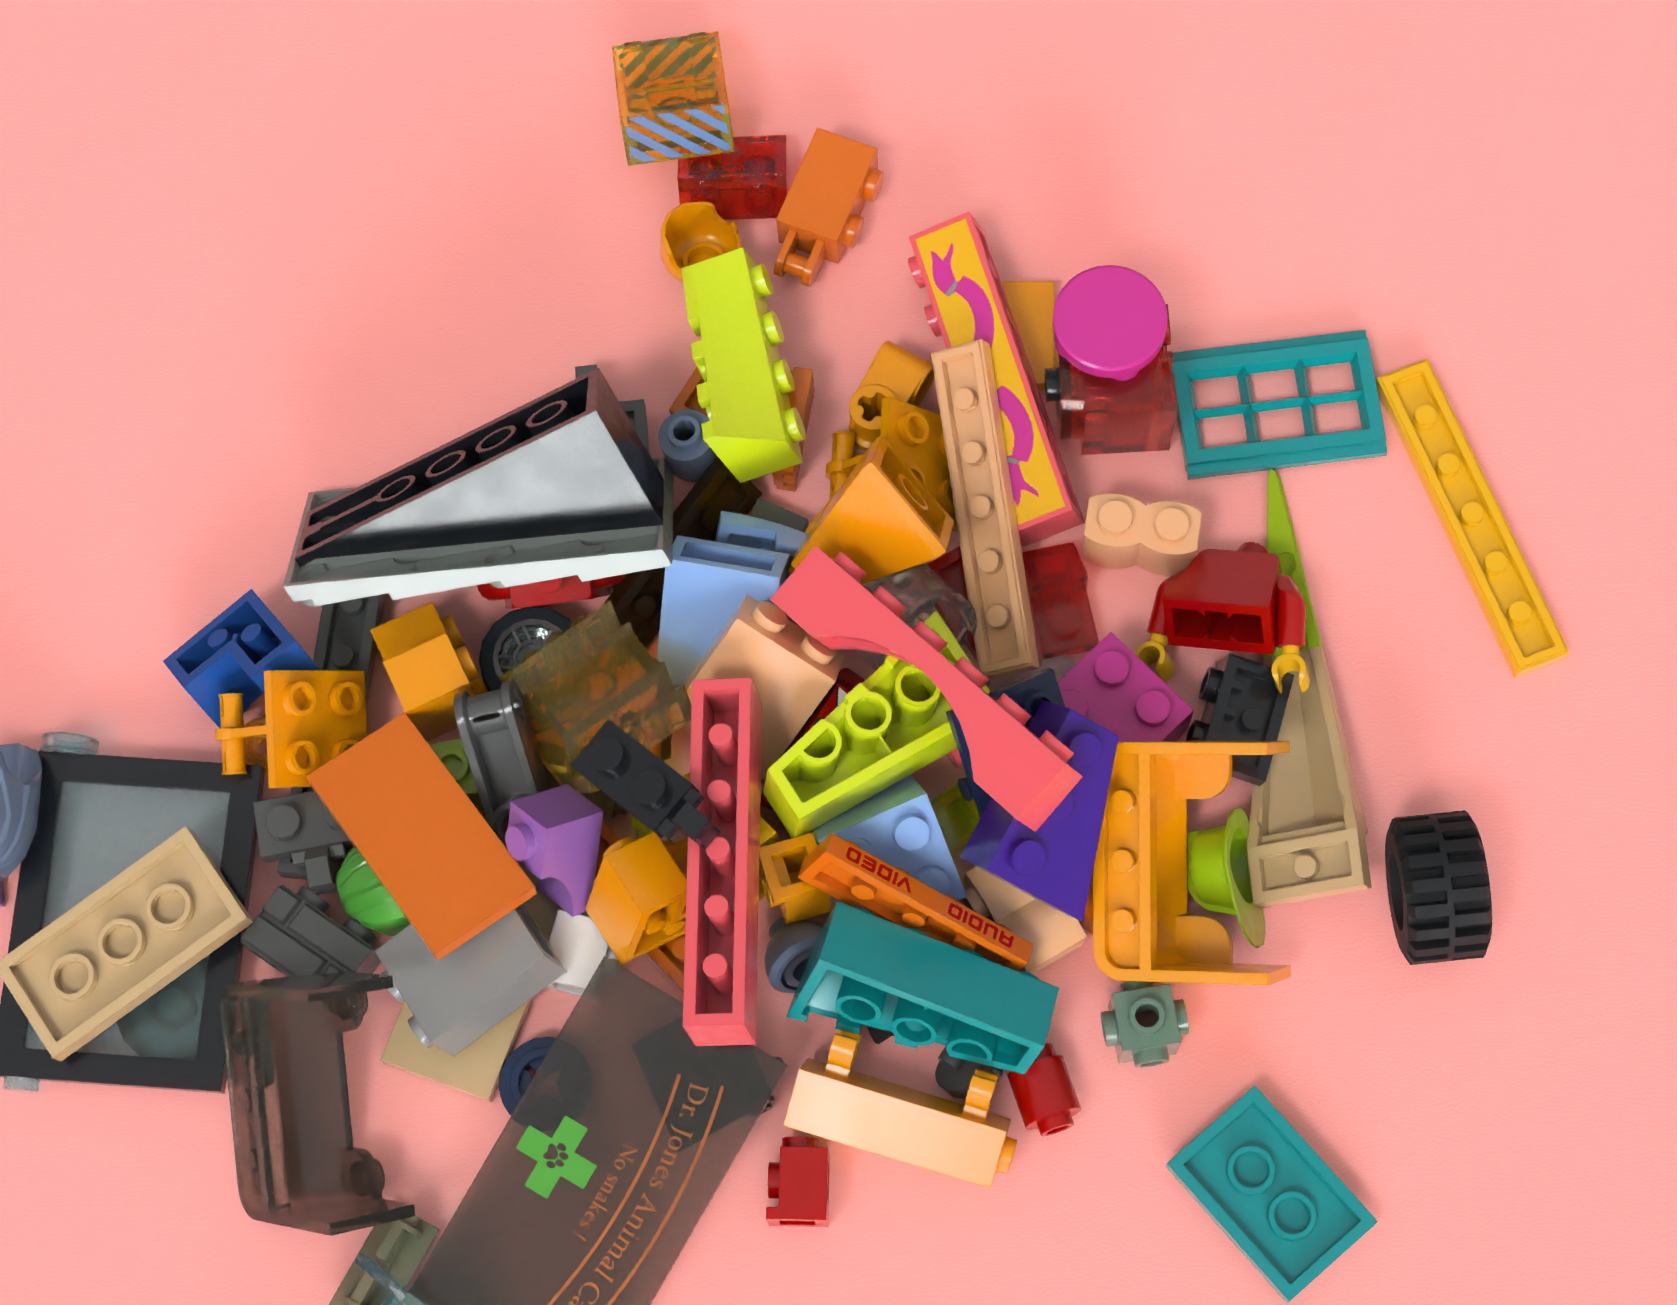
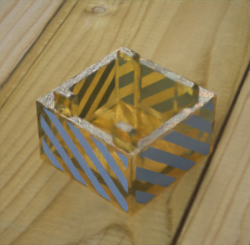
[612,31,735,166]

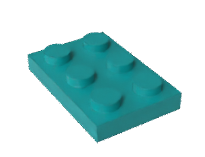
[1165,1086,1378,1304]

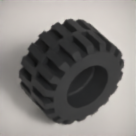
[1385,810,1492,965]

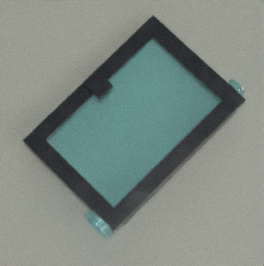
[0,732,266,1094]

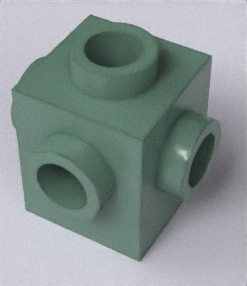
[1100,981,1189,1068]

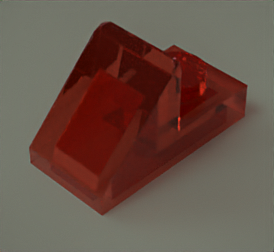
[1022,542,1099,661]

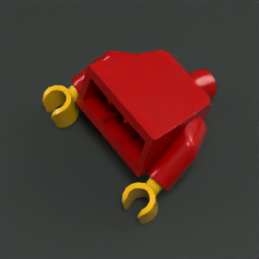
[1134,542,1310,693]

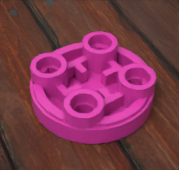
[1052,265,1168,381]

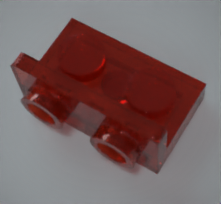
[677,135,788,220]

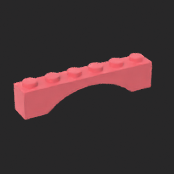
[770,545,1083,832]

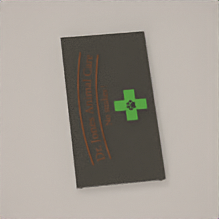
[405,956,789,1305]

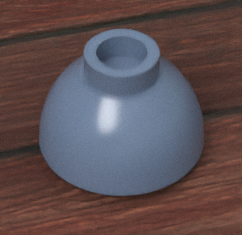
[764,917,823,993]

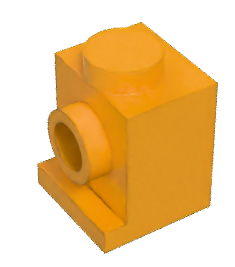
[759,832,831,924]

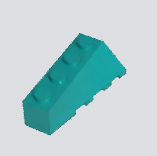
[786,901,1059,1074]

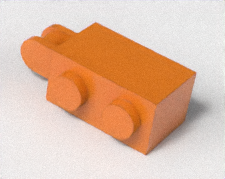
[773,127,884,287]

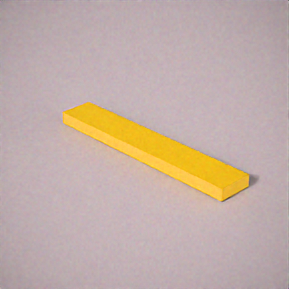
[1376,358,1570,678]

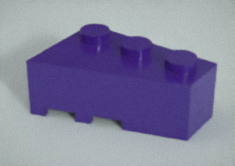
[960,700,1119,922]

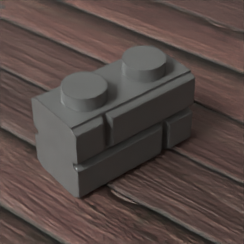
[240,885,381,1014]

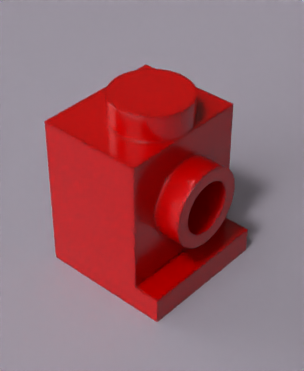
[766,1136,830,1227]

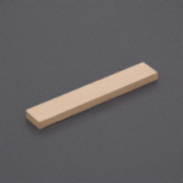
[931,339,1040,680]

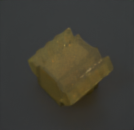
[499,600,692,794]

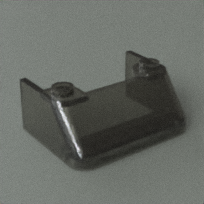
[221,972,415,1236]

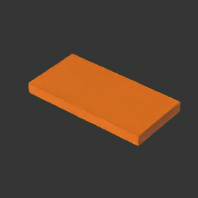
[306,712,537,961]

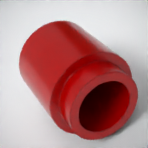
[1007,1043,1082,1137]

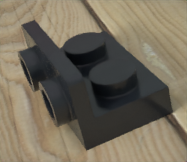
[1185,653,1295,786]

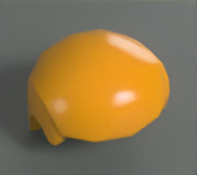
[660,201,743,283]

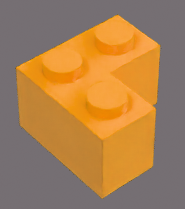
[370,602,487,742]
[585,832,688,966]

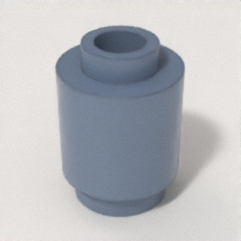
[658,409,717,482]

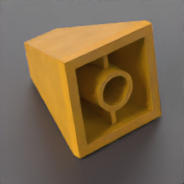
[788,435,954,584]

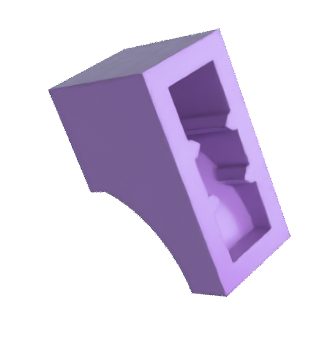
[505,784,604,917]

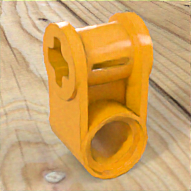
[849,340,934,451]

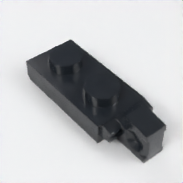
[570,719,720,849]

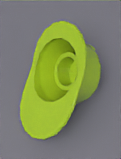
[1187,807,1266,948]

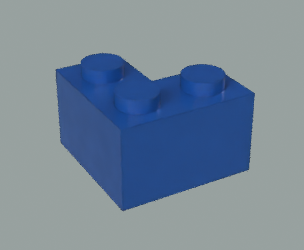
[163,588,320,728]

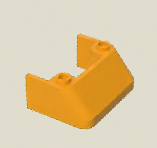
[1093,741,1291,986]

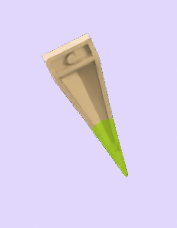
[1247,469,1372,908]

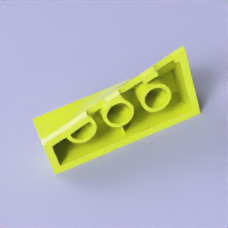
[681,247,806,483]
[763,610,991,838]

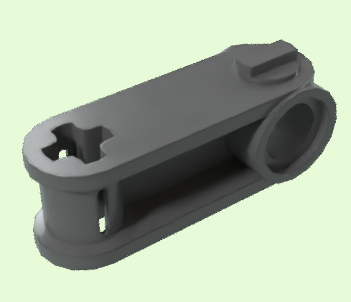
[454,680,551,847]

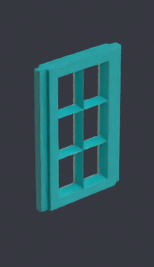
[1168,330,1387,480]

